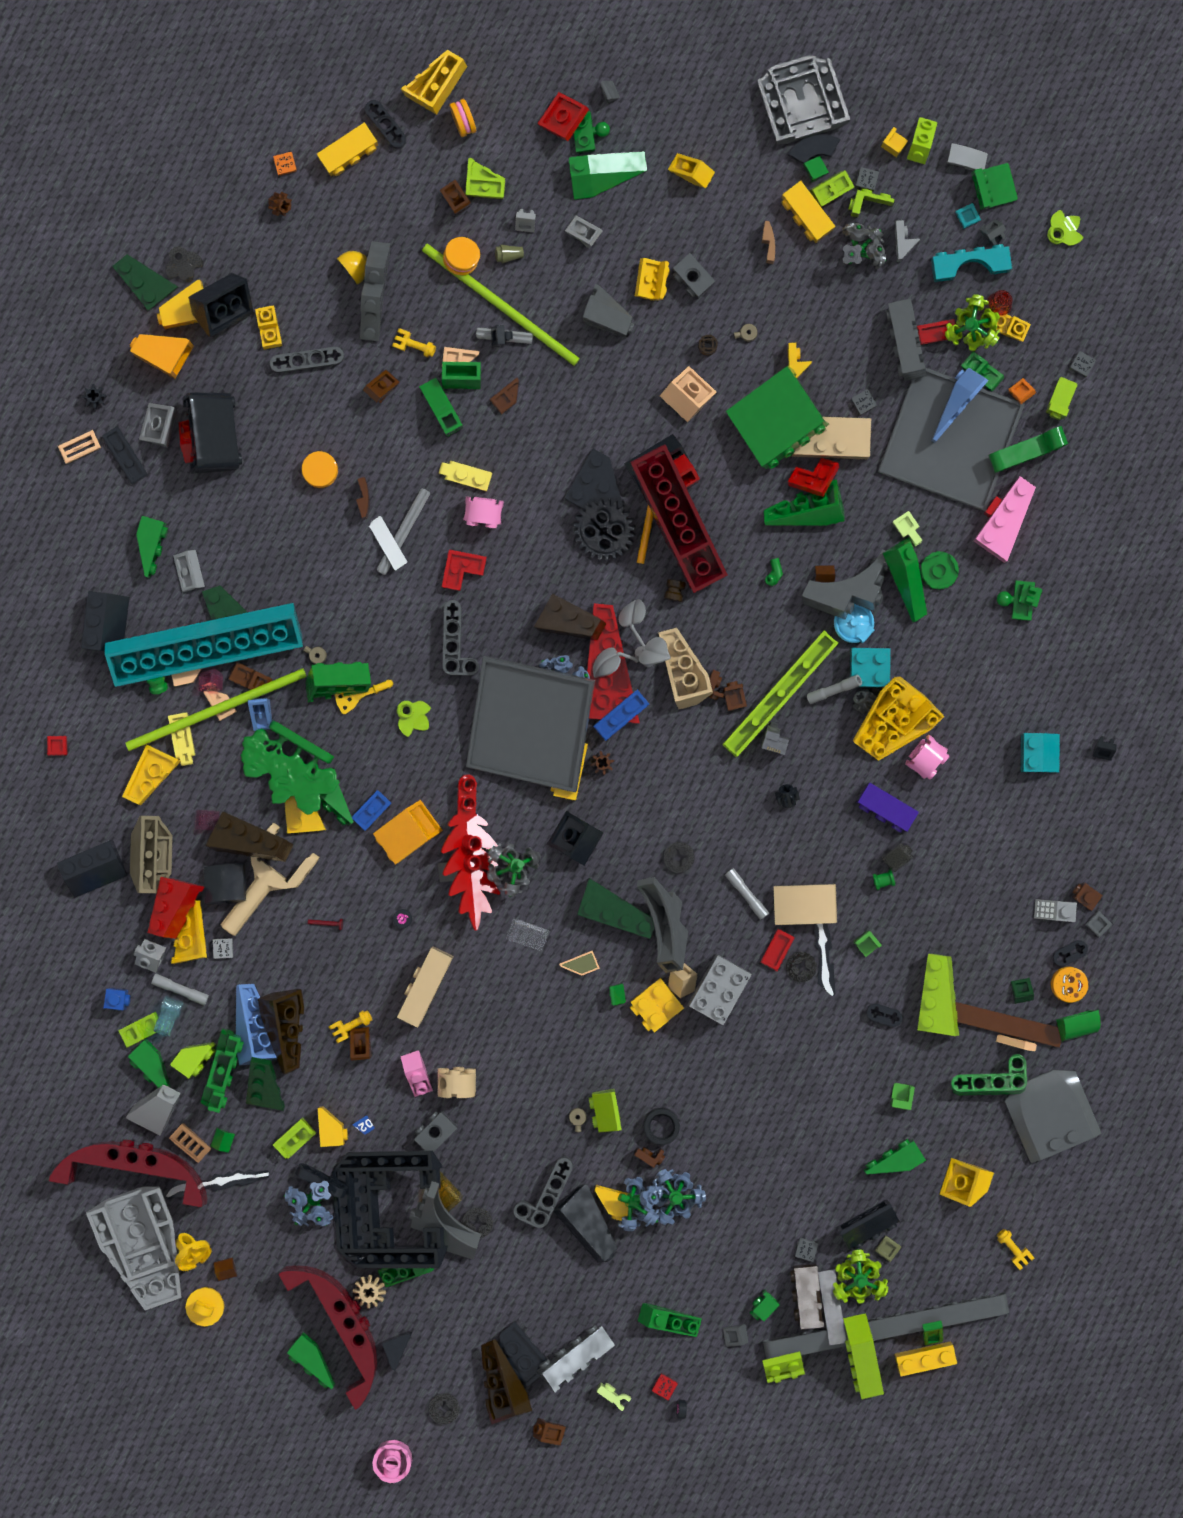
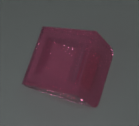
[198,669,223,692]
[195,810,220,830]

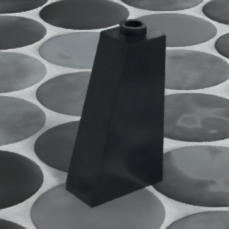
[553,1184,618,1263]

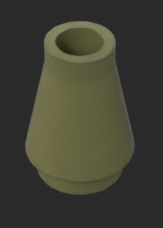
[495,244,524,263]

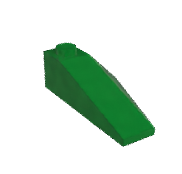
[764,479,845,526]
[883,538,927,622]

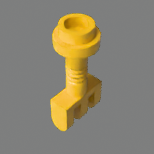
[392,328,436,357]
[328,1011,372,1043]
[997,1229,1035,1270]

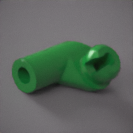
[765,558,783,586]

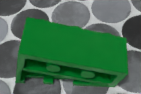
[305,662,371,703]

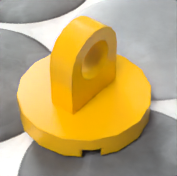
[175,1233,212,1271]
[185,1287,225,1326]

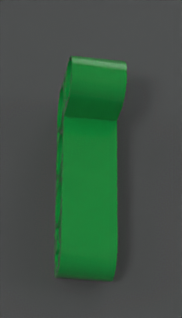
[988,426,1069,473]
[951,1054,1027,1096]

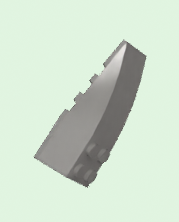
[86,1187,182,1310]

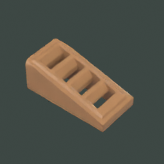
[169,1123,212,1163]

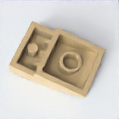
[774,884,837,925]

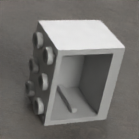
[688,954,752,1025]

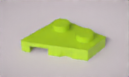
[466,158,505,199]

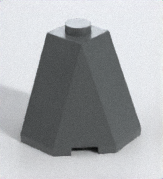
[583,284,635,338]

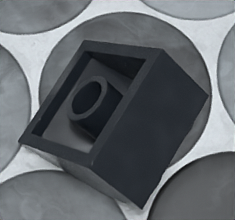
[547,811,603,866]

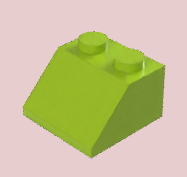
[589,1089,622,1132]

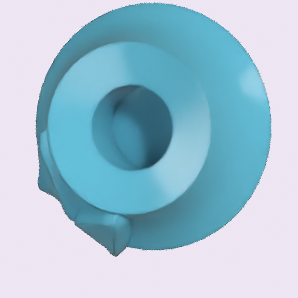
[834,604,875,643]

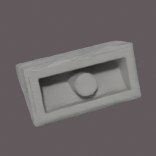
[173,550,205,593]

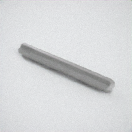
[377,488,430,575]

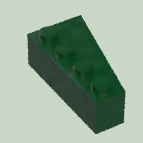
[577,878,655,939]

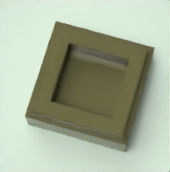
[874,1235,901,1262]

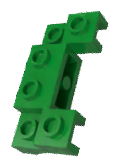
[201,1028,244,1113]

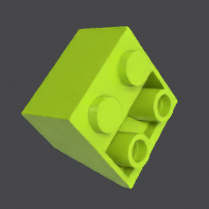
[170,1042,216,1078]

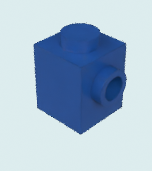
[104,988,130,1010]

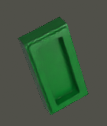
[922,1321,943,1345]

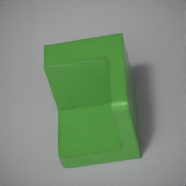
[853,930,882,957]
[890,1083,915,1110]

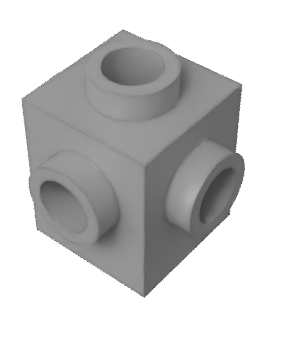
[134,939,166,973]

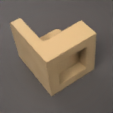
[668,963,697,998]

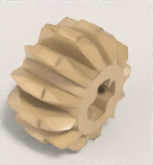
[353,1275,386,1308]

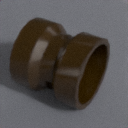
[698,335,718,356]
[664,579,686,602]

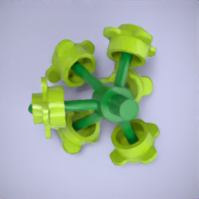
[945,295,1000,351]
[833,1249,888,1304]

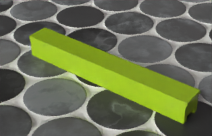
[722,630,838,757]

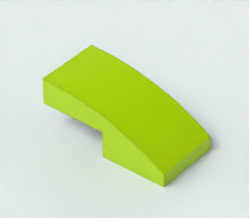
[118,1012,164,1047]

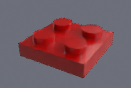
[538,92,589,141]

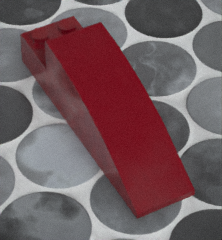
[630,444,728,593]

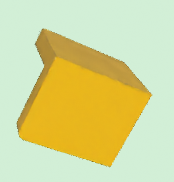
[881,127,908,158]

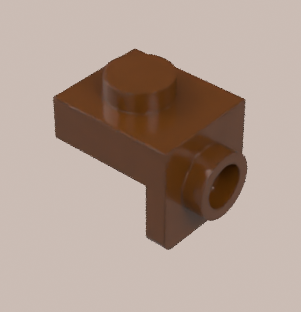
[723,681,747,711]

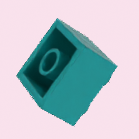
[850,648,891,688]

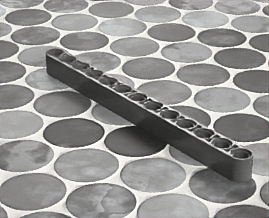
[762,1293,1010,1359]

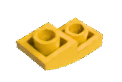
[255,305,282,350]
[990,309,1031,342]

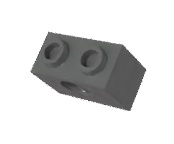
[672,253,715,299]
[414,1111,458,1152]

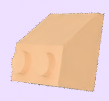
[660,366,716,422]

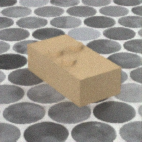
[792,417,871,459]
[397,946,454,1028]

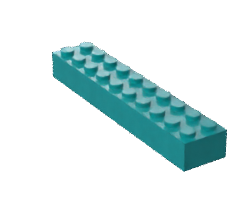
[105,603,303,687]

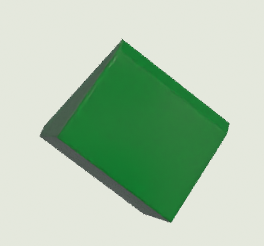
[211,1128,235,1152]

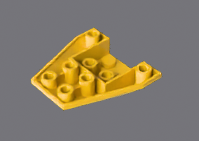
[853,676,944,761]

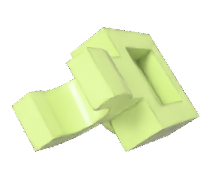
[892,511,922,547]
[597,1383,631,1411]

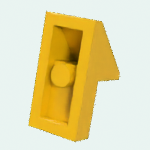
[788,343,812,379]

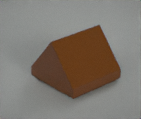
[815,565,835,583]
[214,1257,238,1281]

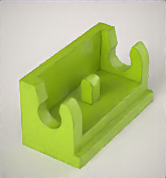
[809,170,854,207]
[273,1117,316,1159]

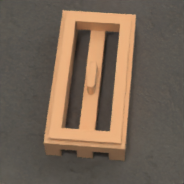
[58,430,101,464]

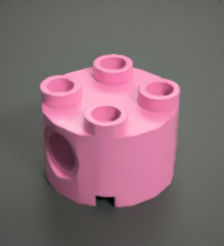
[463,497,504,528]
[905,735,949,779]
[372,1440,412,1483]

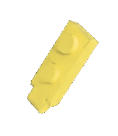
[439,461,492,492]
[168,712,195,766]

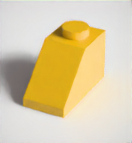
[668,153,715,189]
[318,1106,348,1147]
[595,1185,628,1221]

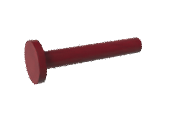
[308,919,343,930]

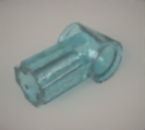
[154,996,184,1037]

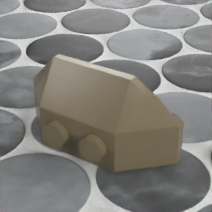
[130,816,172,893]

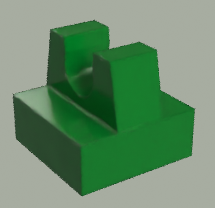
[1018,583,1042,608]

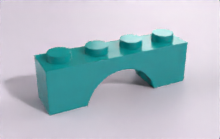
[931,244,1012,282]

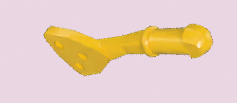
[335,680,393,714]

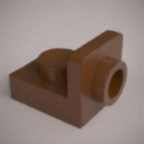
[708,670,724,700]
[1072,882,1103,911]
[634,1147,665,1168]
[533,1418,566,1446]

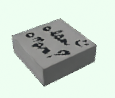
[213,938,233,959]

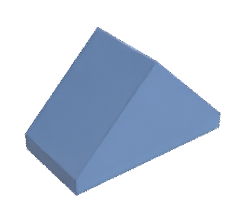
[248,698,272,731]

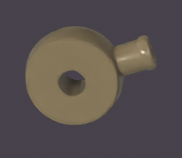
[734,324,758,342]
[303,646,327,664]
[569,1108,587,1132]

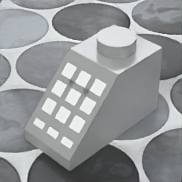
[1034,899,1077,922]

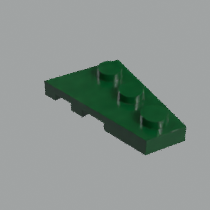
[113,254,179,311]
[246,1057,285,1111]

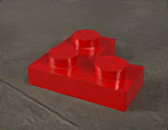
[788,458,839,497]
[442,550,487,591]

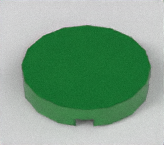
[920,551,959,590]

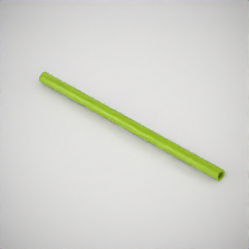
[422,243,580,366]
[125,668,307,751]

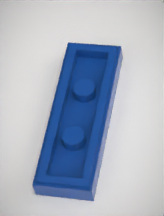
[593,689,649,741]

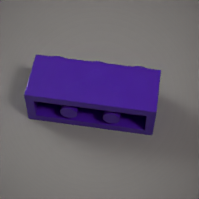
[857,782,919,833]

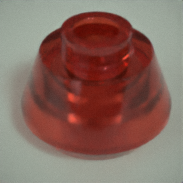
[987,290,1013,315]

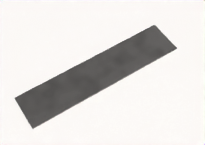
[818,1269,846,1345]

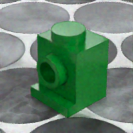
[750,1289,780,1321]

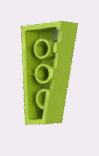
[917,954,959,1036]
[843,1313,884,1399]

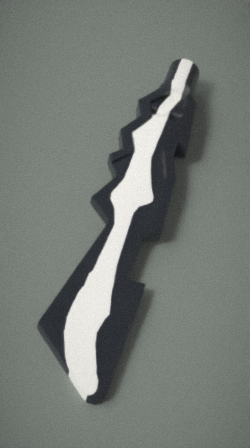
[814,923,835,996]
[166,1169,269,1199]

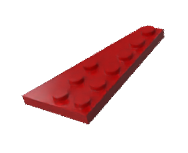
[587,603,640,724]

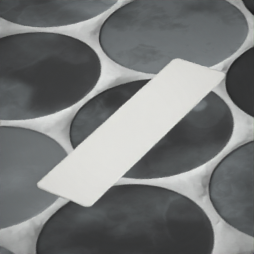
[369,516,407,570]

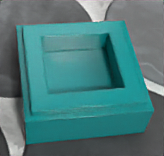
[955,203,981,229]

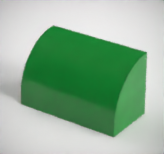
[442,362,481,389]
[1056,1010,1101,1042]

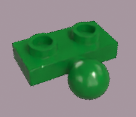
[574,111,610,153]
[996,581,1035,621]

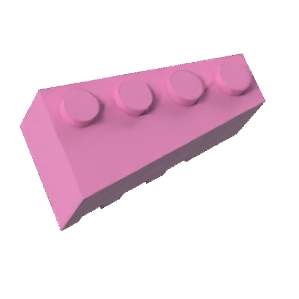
[973,477,1036,563]

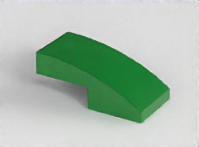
[961,351,1004,392]

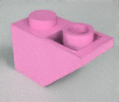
[401,1050,433,1097]

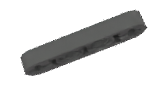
[270,347,344,373]

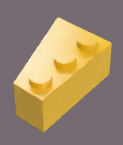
[401,50,467,115]

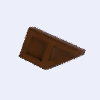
[489,378,519,415]

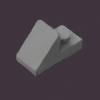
[565,216,602,249]
[894,220,920,262]

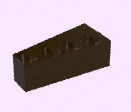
[206,811,294,862]

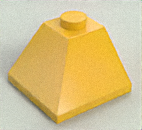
[940,1158,994,1207]

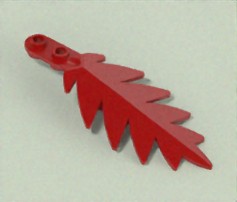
[441,774,500,931]

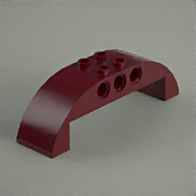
[49,1139,208,1207]
[278,1265,377,1410]

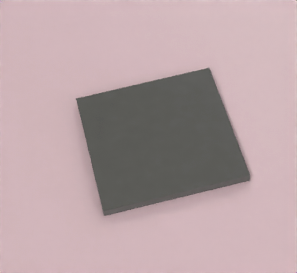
[878,367,1025,512]
[466,656,595,792]

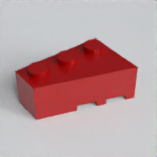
[147,877,204,939]

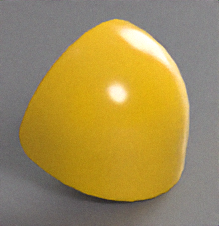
[337,251,367,285]

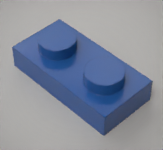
[352,790,392,831]

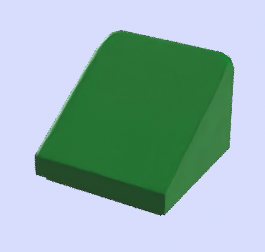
[803,156,829,182]
[609,984,626,1006]

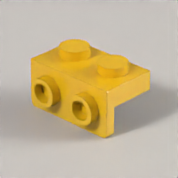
[635,258,669,301]

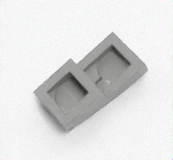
[947,143,988,171]

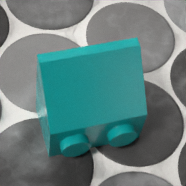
[1021,733,1060,772]

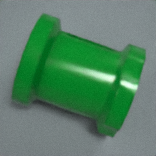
[872,869,895,891]

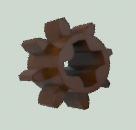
[268,192,292,216]
[591,751,615,775]

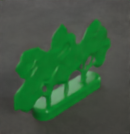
[241,720,340,815]

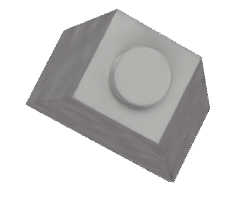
[126,1085,181,1135]

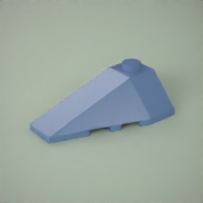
[931,368,988,443]
[236,984,277,1065]

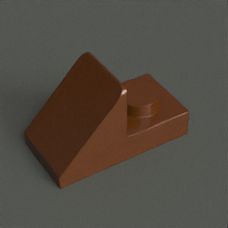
[440,180,472,215]
[363,370,400,403]

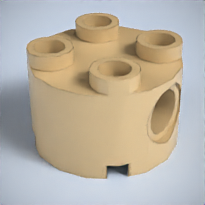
[438,1067,476,1098]

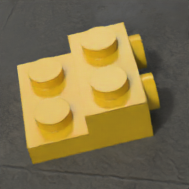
[630,978,684,1032]

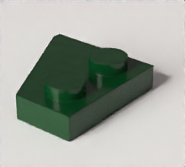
[202,585,248,620]

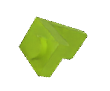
[907,117,937,164]
[848,189,895,217]
[1046,377,1077,420]

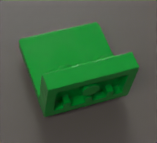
[971,163,1018,210]

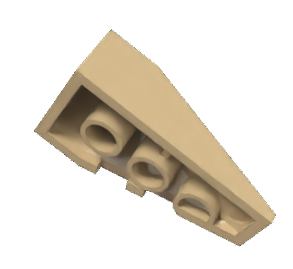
[658,628,713,709]

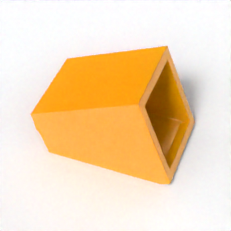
[130,334,194,379]
[373,800,443,865]

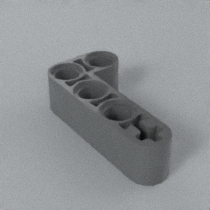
[443,600,480,676]
[514,1156,573,1228]

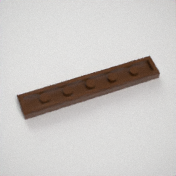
[955,1002,1061,1048]

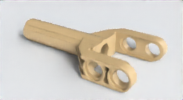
[220,823,320,936]

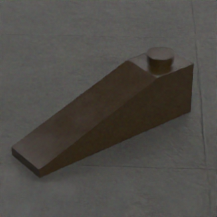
[258,989,304,1074]
[481,1339,532,1425]

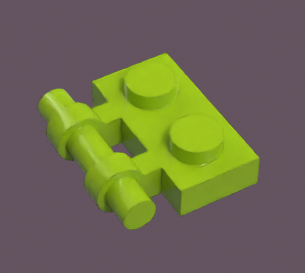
[762,1351,805,1383]

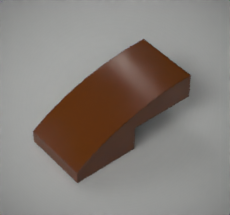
[356,477,370,520]
[227,662,272,696]

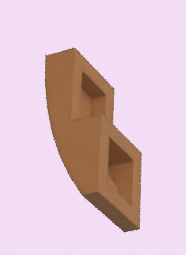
[761,221,775,264]

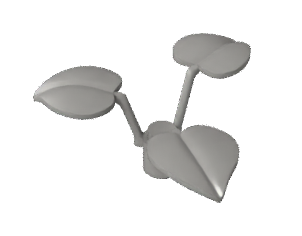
[593,599,671,678]

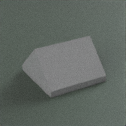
[139,403,178,448]

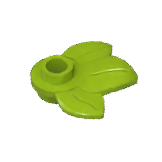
[1047,210,1083,246]
[397,701,431,737]

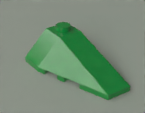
[569,152,647,200]

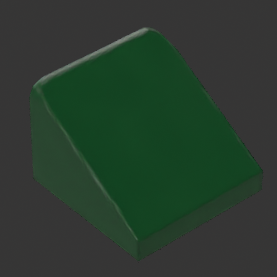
[1011,978,1034,1004]

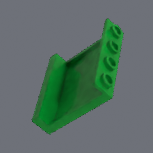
[726,366,829,469]

